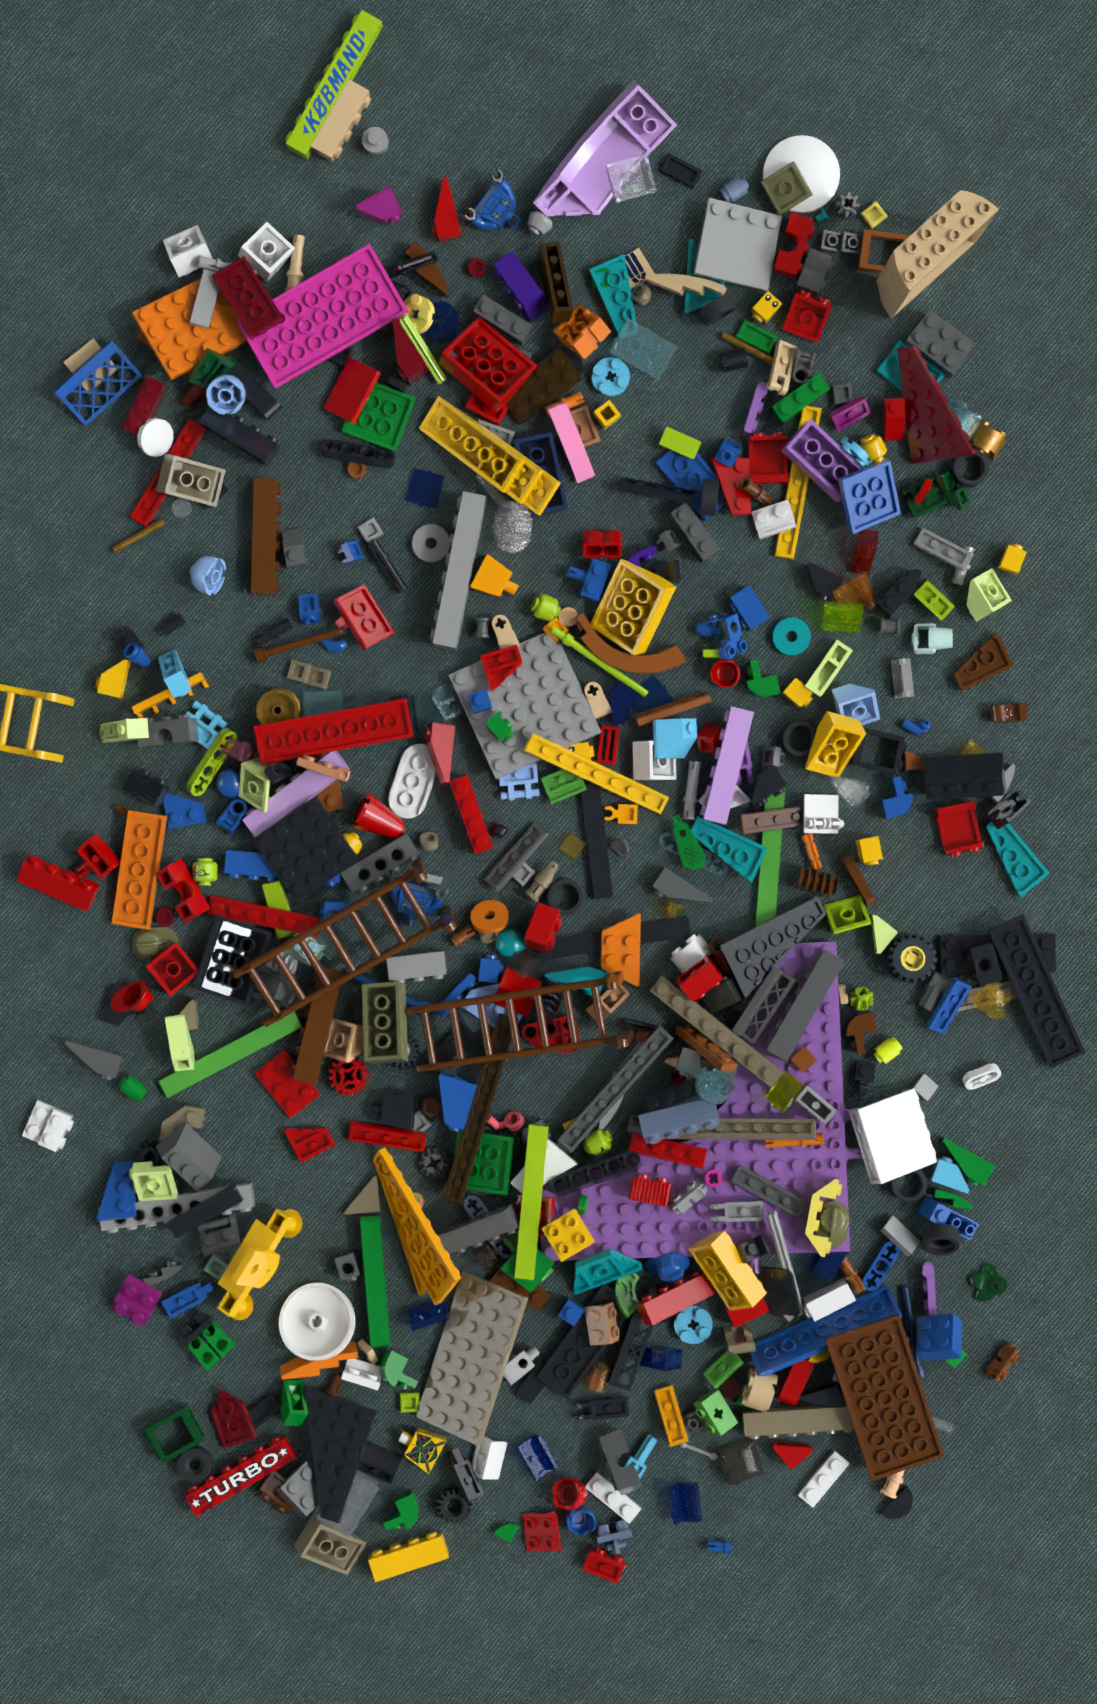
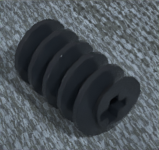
[531,981,563,1024]

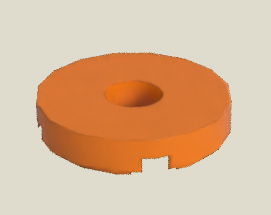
[470,900,509,934]

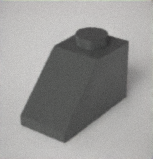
[282,528,308,569]

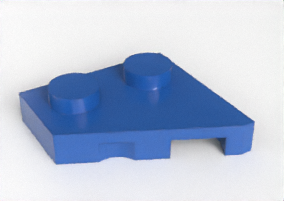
[163,793,207,829]

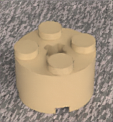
[741,1368,778,1413]

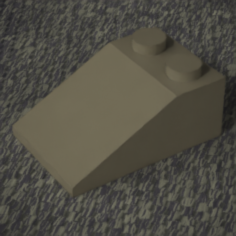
[156,454,226,507]
[294,1513,367,1575]

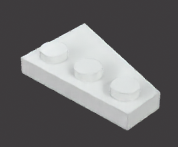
[511,1139,577,1193]

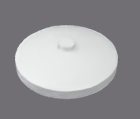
[763,135,840,214]
[279,1283,355,1361]

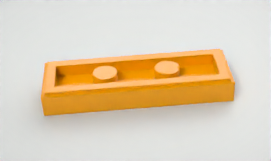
[654,1385,689,1447]

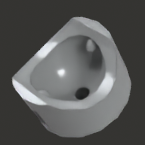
[362,127,389,155]

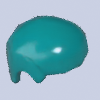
[495,929,526,958]

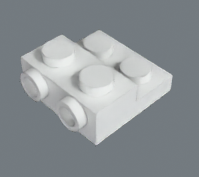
[22,1100,74,1152]

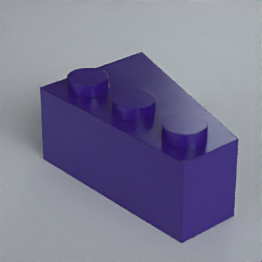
[493,251,548,323]

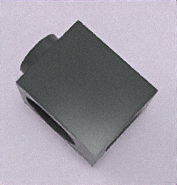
[334,1250,361,1282]

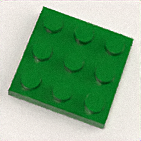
[342,383,416,452]
[454,1129,514,1195]

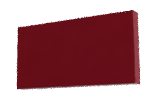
[211,256,284,340]

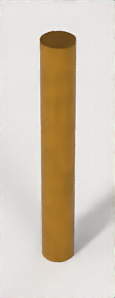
[721,332,774,365]
[112,518,166,553]

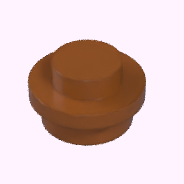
[422,1097,441,1117]

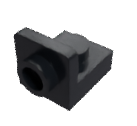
[113,626,144,651]
[736,1234,771,1264]

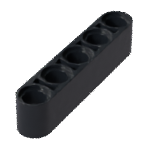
[550,1151,642,1196]

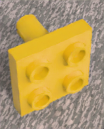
[541,1209,595,1262]

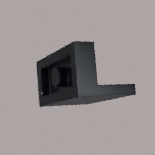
[358,1441,403,1484]

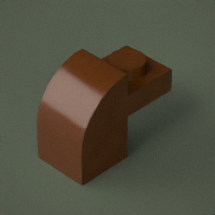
[845,1011,877,1054]

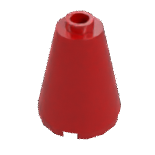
[350,792,406,839]

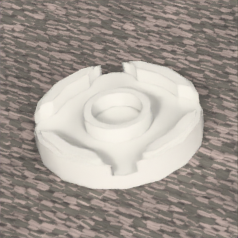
[137,418,173,457]

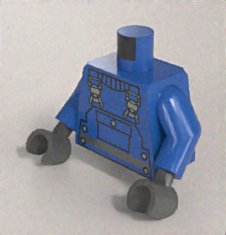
[462,169,521,230]
[390,872,449,927]

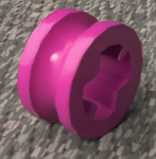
[705,1169,722,1187]

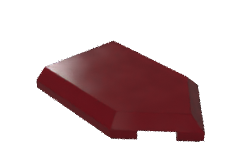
[210,1389,258,1448]

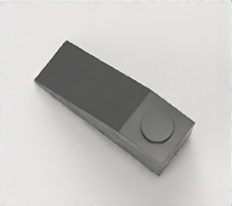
[652,867,713,903]
[65,1039,124,1080]

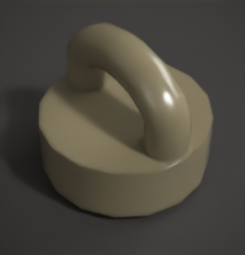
[632,283,651,305]
[419,832,438,851]
[478,932,499,943]

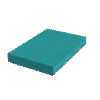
[876,340,945,391]

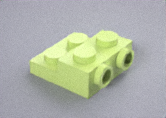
[129,1161,178,1201]

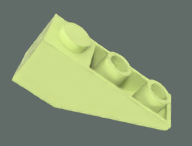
[99,718,149,743]
[165,1015,194,1071]

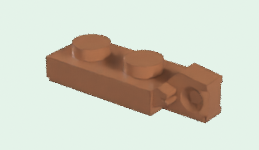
[296,755,351,782]

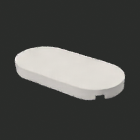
[388,744,437,818]

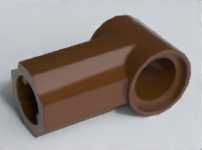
[709,936,730,975]

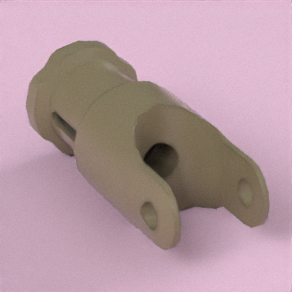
[524,861,559,903]

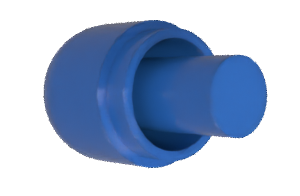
[694,621,721,637]

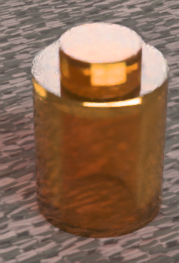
[586,1362,611,1393]

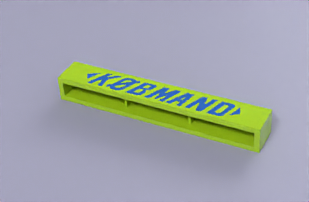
[285,10,383,160]

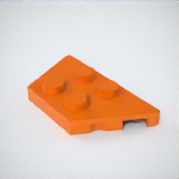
[601,913,641,986]

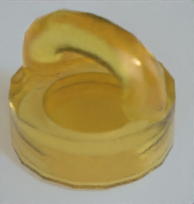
[666,899,685,919]

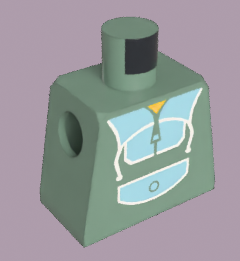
[284,933,331,967]

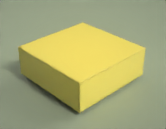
[860,201,888,229]

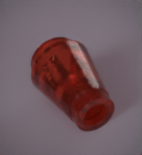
[181,384,207,407]

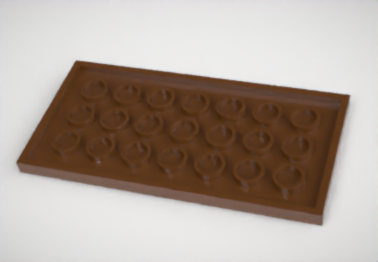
[825,1313,945,1481]

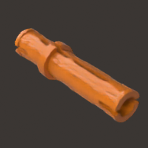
[765,1132,824,1148]

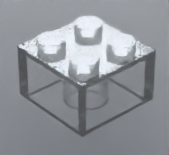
[605,153,657,203]

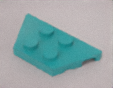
[684,239,725,314]
[573,1249,643,1295]

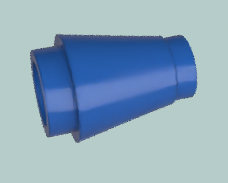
[123,643,151,668]

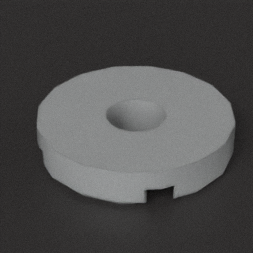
[412,524,450,563]

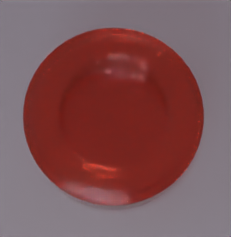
[721,1378,741,1399]

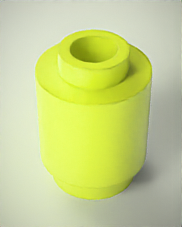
[873,1037,903,1064]

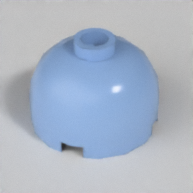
[206,374,245,414]
[190,556,226,595]

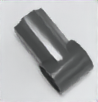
[918,971,952,1012]

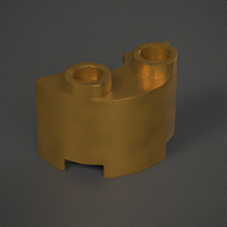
[967,419,1006,461]

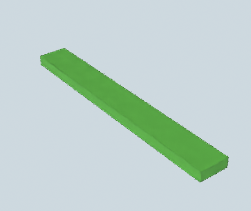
[755,788,785,928]
[159,1011,303,1098]

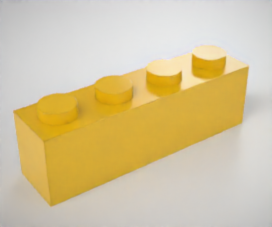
[368,1531,449,1582]

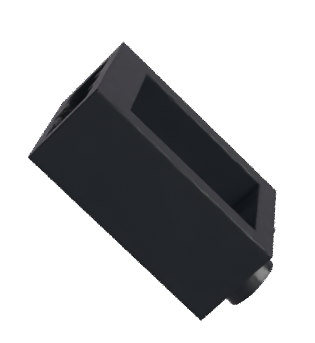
[850,727,907,775]

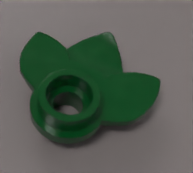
[969,1263,1007,1301]

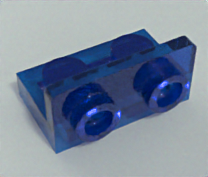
[408,1300,450,1331]

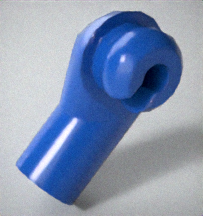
[901,719,931,735]

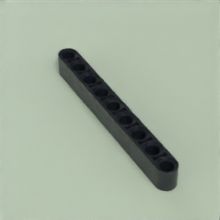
[149,286,282,420]

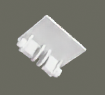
[804,794,844,833]

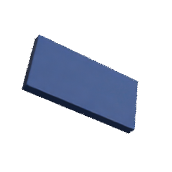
[655,450,725,521]

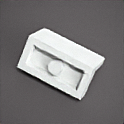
[472,1436,507,1479]

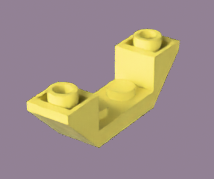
[805,1179,842,1257]

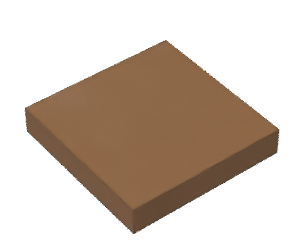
[551,405,601,455]

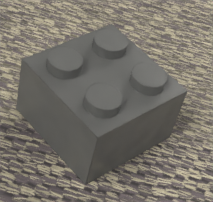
[275,1461,319,1518]

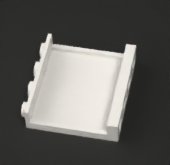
[848,1088,937,1184]

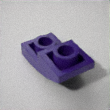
[627,545,657,567]

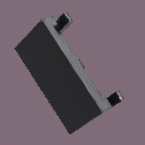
[986,791,1031,829]

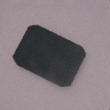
[760,1267,801,1316]

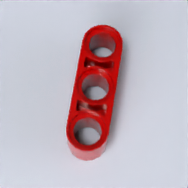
[776,1358,815,1407]

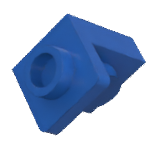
[715,438,742,467]
[298,593,321,625]

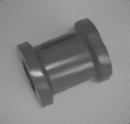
[473,617,491,638]
[879,617,900,635]

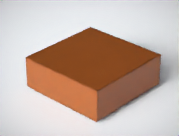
[790,1046,818,1073]

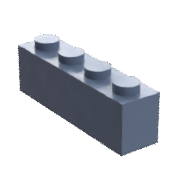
[638,1097,721,1144]

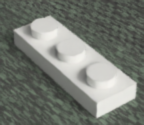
[798,1450,850,1508]
[585,1471,641,1524]

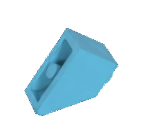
[929,1156,969,1194]

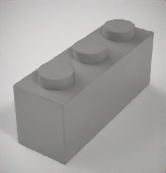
[387,951,447,983]

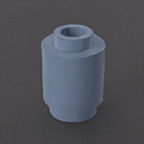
[719,176,749,203]

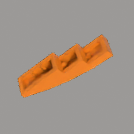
[280,1342,358,1380]

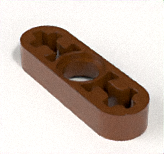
[841,855,877,908]

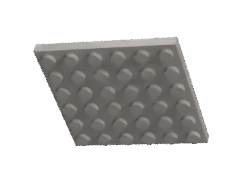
[449,632,601,780]

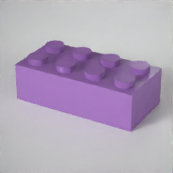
[781,419,863,502]

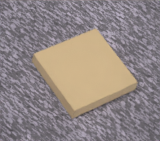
[64,338,118,391]

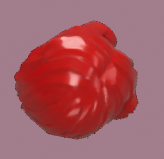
[552,1477,588,1511]

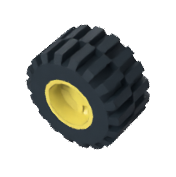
[885,934,937,983]

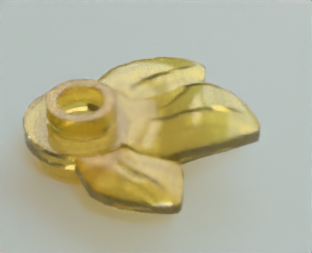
[974,981,1012,1019]

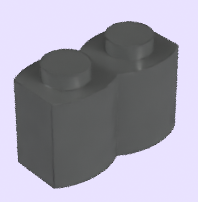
[796,248,833,295]

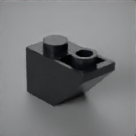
[750,766,787,807]

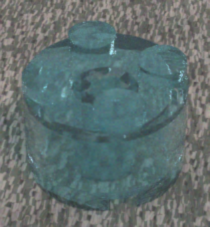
[948,400,983,441]

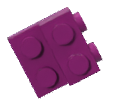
[111,1274,162,1326]

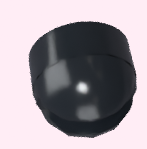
[492,822,509,839]

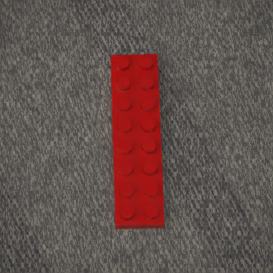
[254,698,414,764]

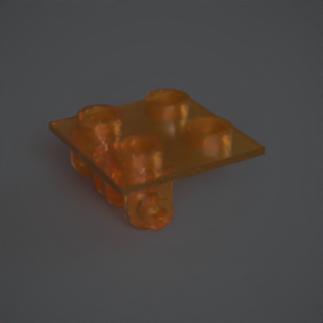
[832,571,876,617]

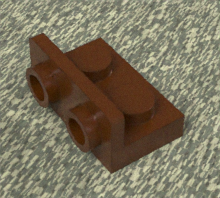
[257,1471,292,1514]

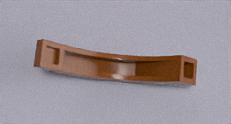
[575,612,686,673]

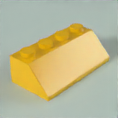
[688,1231,766,1311]

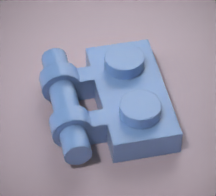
[499,763,540,801]

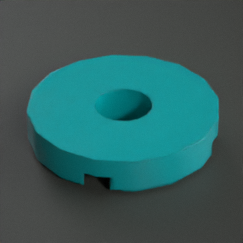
[772,618,811,656]

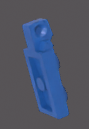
[435,971,476,1018]
[161,1281,215,1319]

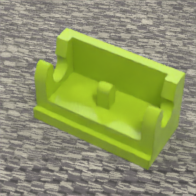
[913,580,955,621]

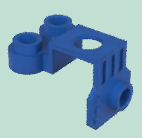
[702,614,747,660]

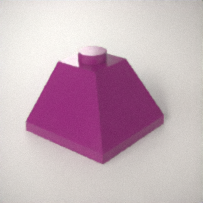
[356,187,403,225]

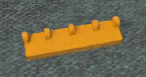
[132,672,209,719]

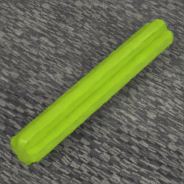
[398,315,446,384]

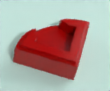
[914,479,933,505]

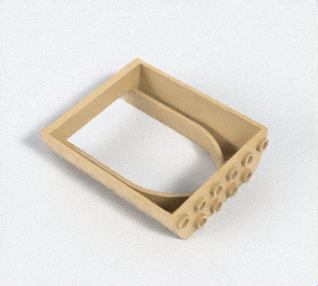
[877,190,999,319]

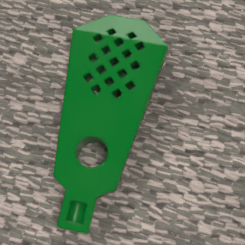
[672,814,706,870]

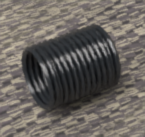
[720,347,748,373]

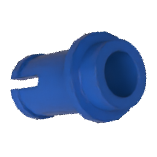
[707,1539,731,1555]

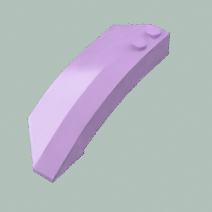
[533,80,677,216]

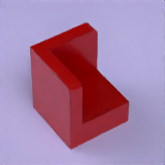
[696,723,724,754]

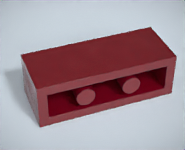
[123,376,167,437]

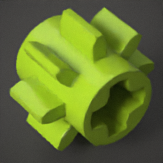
[850,987,874,1011]

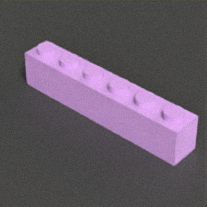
[700,707,754,825]
[242,751,350,837]

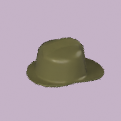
[132,927,178,959]
[816,1201,849,1248]

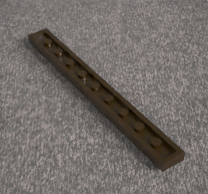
[443,1013,518,1204]

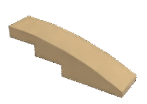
[645,274,726,296]

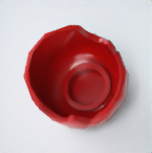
[710,659,741,688]

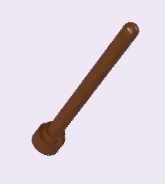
[254,627,344,663]

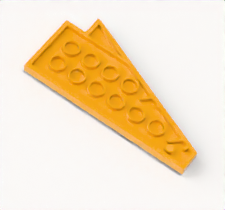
[373,1148,461,1305]

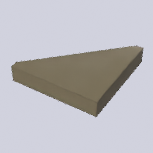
[345,1175,381,1215]

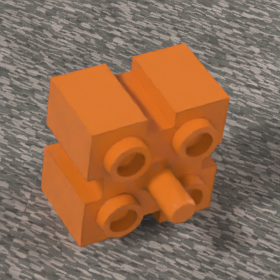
[553,303,611,359]

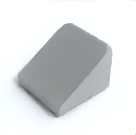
[912,1074,938,1101]

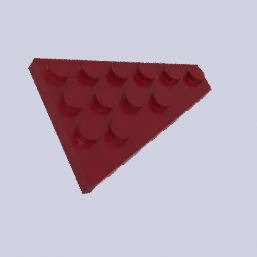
[897,345,976,464]

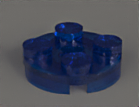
[425,301,460,341]

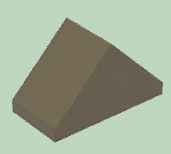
[179,999,199,1030]

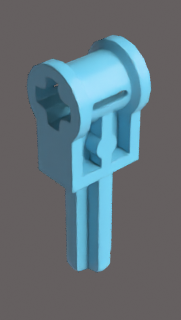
[623,1434,657,1478]

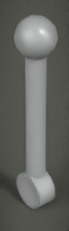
[679,1443,717,1460]

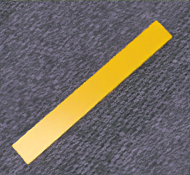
[774,406,822,560]
[523,733,669,815]

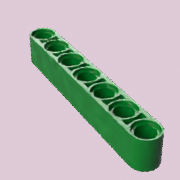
[360,1215,391,1348]

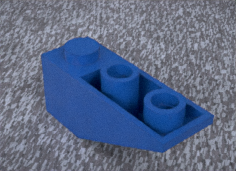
[917,1196,979,1240]

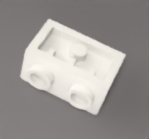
[341,1359,382,1390]

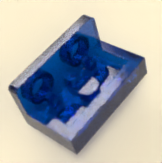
[515,1435,559,1481]
[669,1482,702,1525]

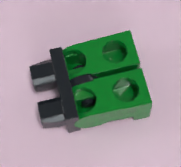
[179,1311,238,1371]

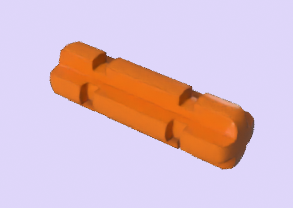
[802,833,822,870]

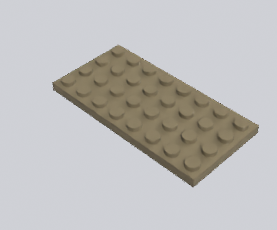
[416,1271,528,1446]

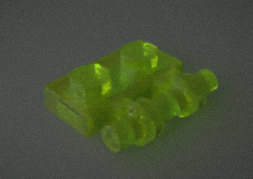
[821,602,863,634]

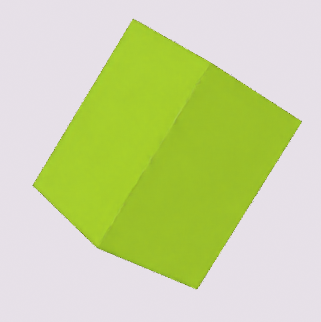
[824,895,871,934]

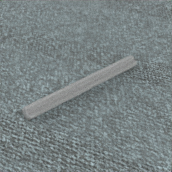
[766,1210,805,1316]

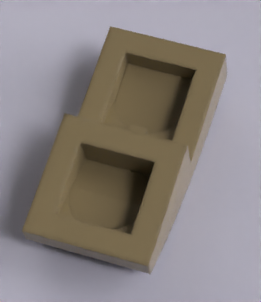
[287,660,332,690]

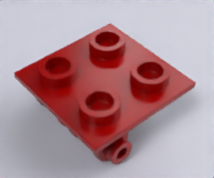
[522,1510,562,1552]

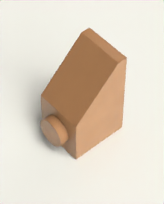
[586,985,630,1022]

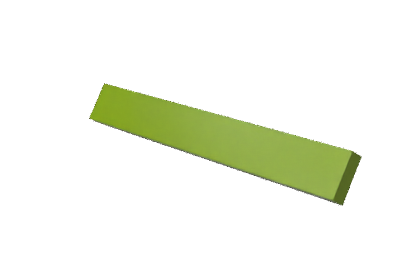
[515,1124,549,1280]

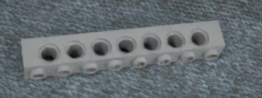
[98,1182,256,1233]

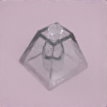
[827,776,870,809]

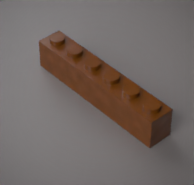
[251,478,282,596]
[291,967,344,1085]

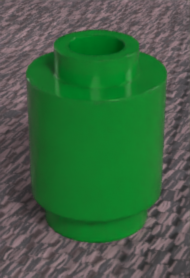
[119,1075,148,1103]

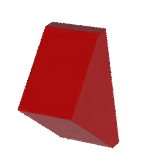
[772,1441,813,1470]

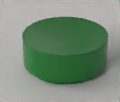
[577,1195,589,1215]

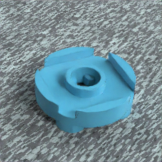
[592,357,630,397]
[838,436,872,468]
[674,1305,712,1344]

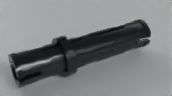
[385,251,438,279]
[367,539,409,594]

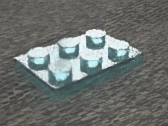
[608,318,678,380]

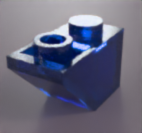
[609,681,640,726]
[638,1346,682,1371]

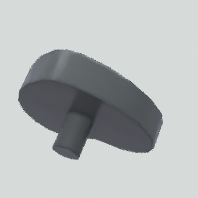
[610,838,630,857]

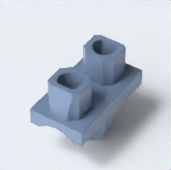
[597,1520,633,1555]

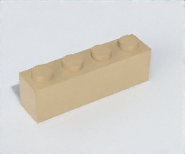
[311,79,371,162]

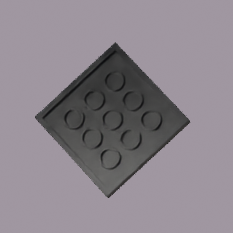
[252,796,360,903]

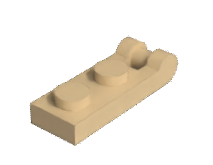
[766,340,797,396]

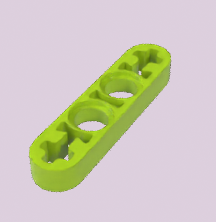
[186,728,237,796]

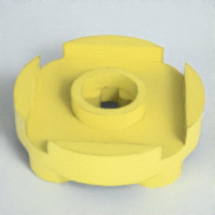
[399,294,434,334]

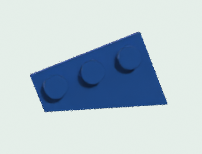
[97,1160,136,1222]

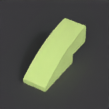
[805,640,853,697]

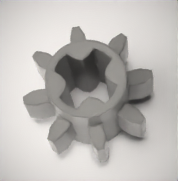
[835,192,860,218]

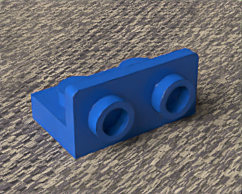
[320,900,351,920]

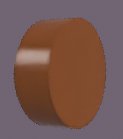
[347,462,367,479]

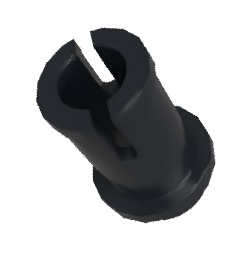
[160,613,186,636]

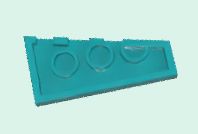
[589,254,638,341]
[691,816,768,884]
[985,822,1050,898]

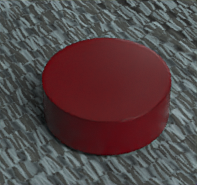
[467,258,487,278]
[156,907,176,927]

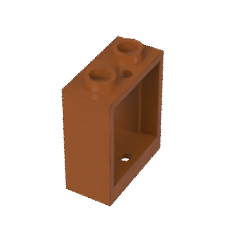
[857,229,910,274]

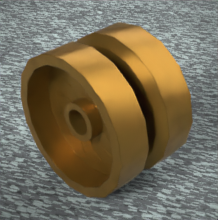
[256,687,301,724]

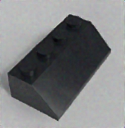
[198,407,280,467]
[925,752,1006,800]

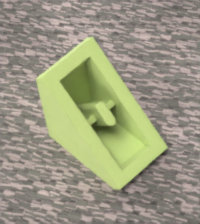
[871,915,898,954]

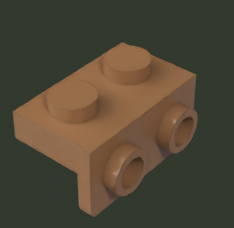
[584,1302,619,1345]

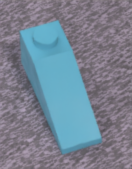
[158,649,191,698]

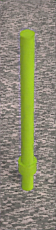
[550,626,649,698]

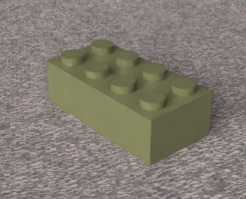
[362,982,408,1064]

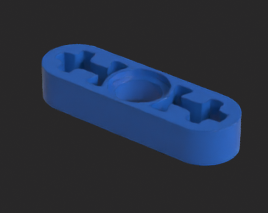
[862,1240,900,1291]

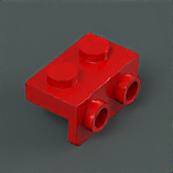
[582,1546,626,1584]

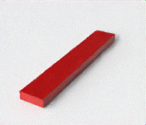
[130,419,206,527]

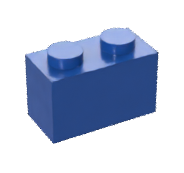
[729,585,770,631]

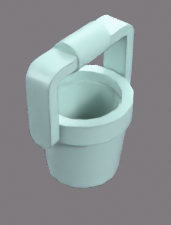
[911,623,953,654]

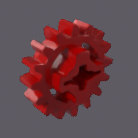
[328,1057,370,1097]

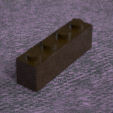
[537,242,573,323]

